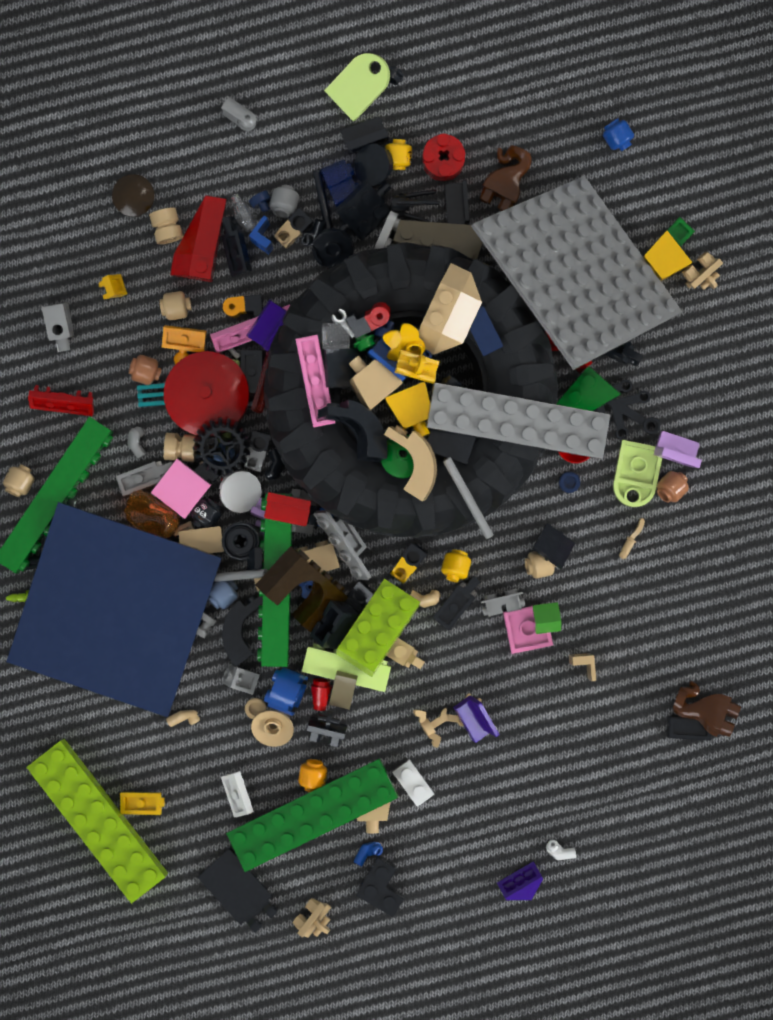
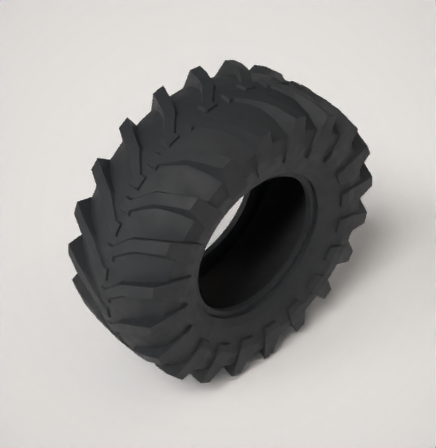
[264,242,558,538]

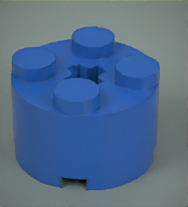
[264,667,308,716]

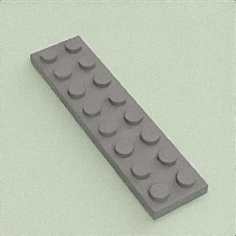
[426,383,610,459]

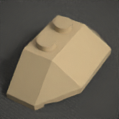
[419,263,482,355]

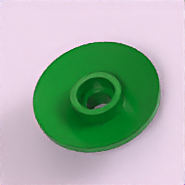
[381,435,414,478]

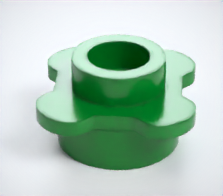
[354,333,376,352]

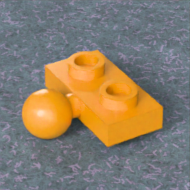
[162,325,207,365]

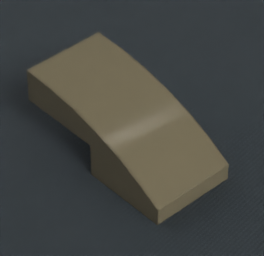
[329,671,358,710]

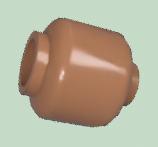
[128,355,161,385]
[657,471,689,503]

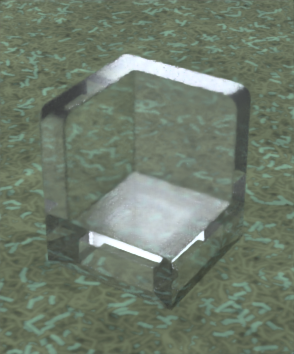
[322,323,350,349]

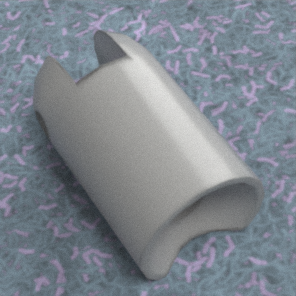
[221,97,256,131]

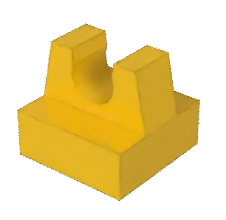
[98,274,127,299]

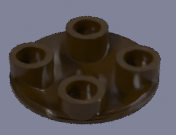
[112,174,155,217]

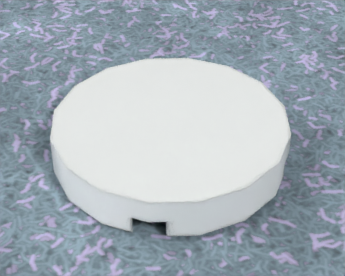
[219,470,262,513]

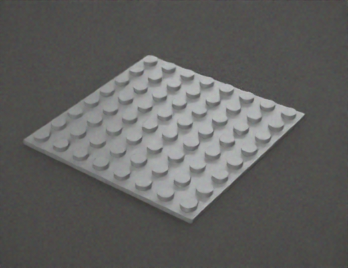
[471,176,682,370]

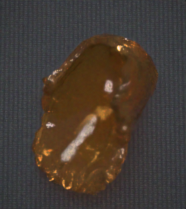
[124,490,180,538]

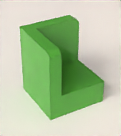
[533,602,561,634]

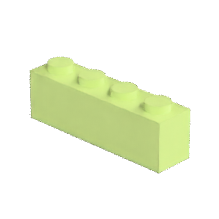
[302,643,391,692]

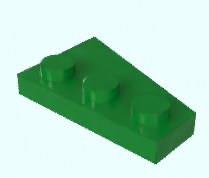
[556,366,621,411]

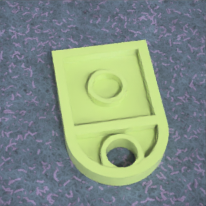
[324,53,390,121]
[613,440,662,507]

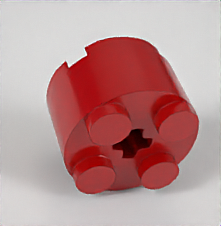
[422,133,466,181]

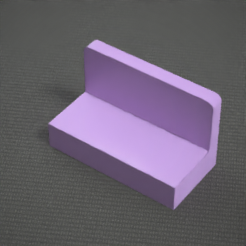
[653,431,702,468]

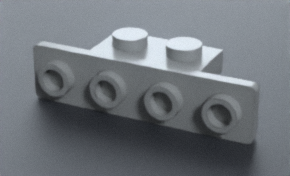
[314,510,371,580]

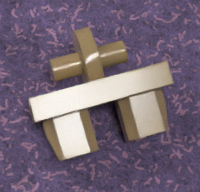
[682,252,723,290]
[293,898,332,938]

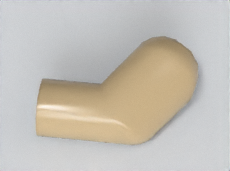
[410,590,441,608]
[166,710,200,727]

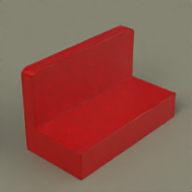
[264,492,312,526]

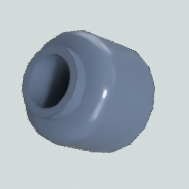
[208,580,238,610]

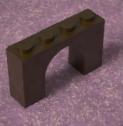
[255,546,348,633]

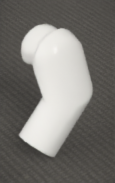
[546,840,576,860]

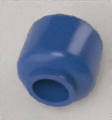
[603,118,634,151]

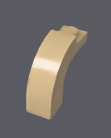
[384,425,437,502]

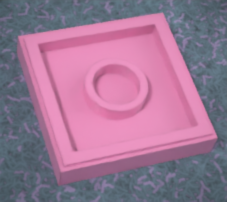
[151,459,211,519]
[503,606,553,654]

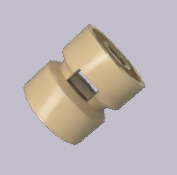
[149,208,183,245]
[164,432,197,462]

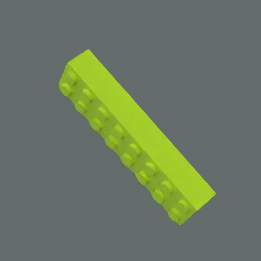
[26,739,168,904]

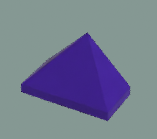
[497,861,543,901]

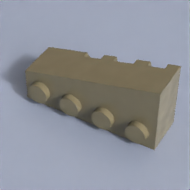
[393,220,483,260]

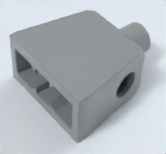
[42,302,74,352]

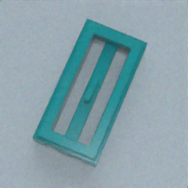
[137,383,165,407]

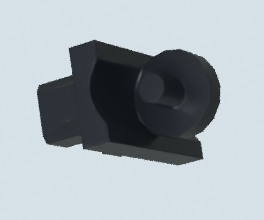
[307,710,347,747]

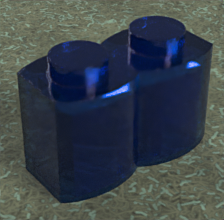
[321,159,359,208]

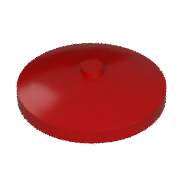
[164,351,250,437]

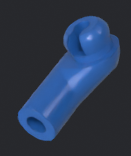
[353,841,383,866]

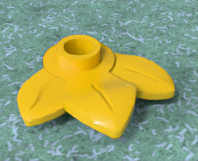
[383,323,425,361]

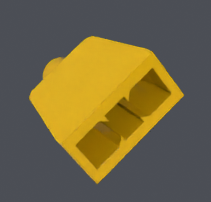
[643,231,692,281]
[385,381,430,436]

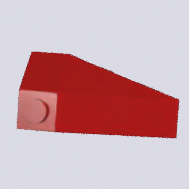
[170,195,227,283]

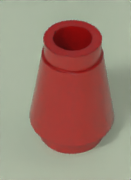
[311,678,332,711]

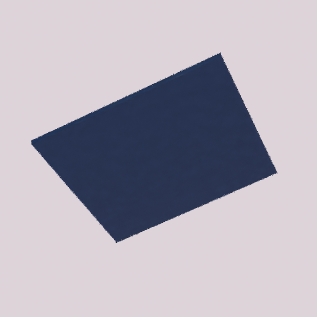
[6,502,222,717]

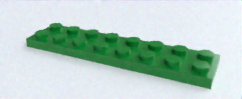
[226,758,399,872]

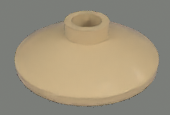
[251,710,294,747]

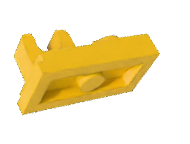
[120,792,165,815]

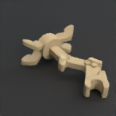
[413,693,481,748]

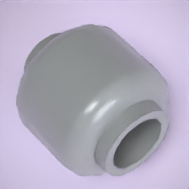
[269,185,299,218]

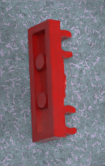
[28,385,94,416]

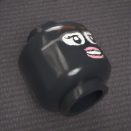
[190,497,222,529]

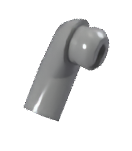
[127,426,147,459]

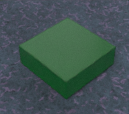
[667,217,695,247]

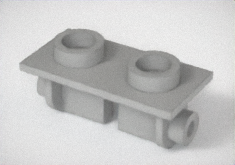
[480,589,525,617]

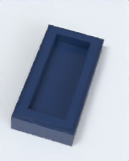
[470,306,504,357]

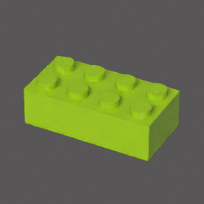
[336,579,420,677]

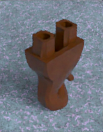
[480,145,532,211]
[672,681,741,737]

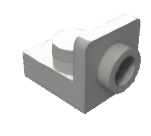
[223,664,260,695]

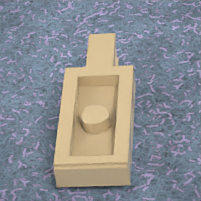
[387,638,425,669]

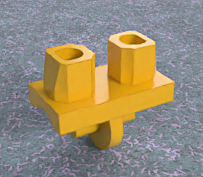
[395,350,439,384]

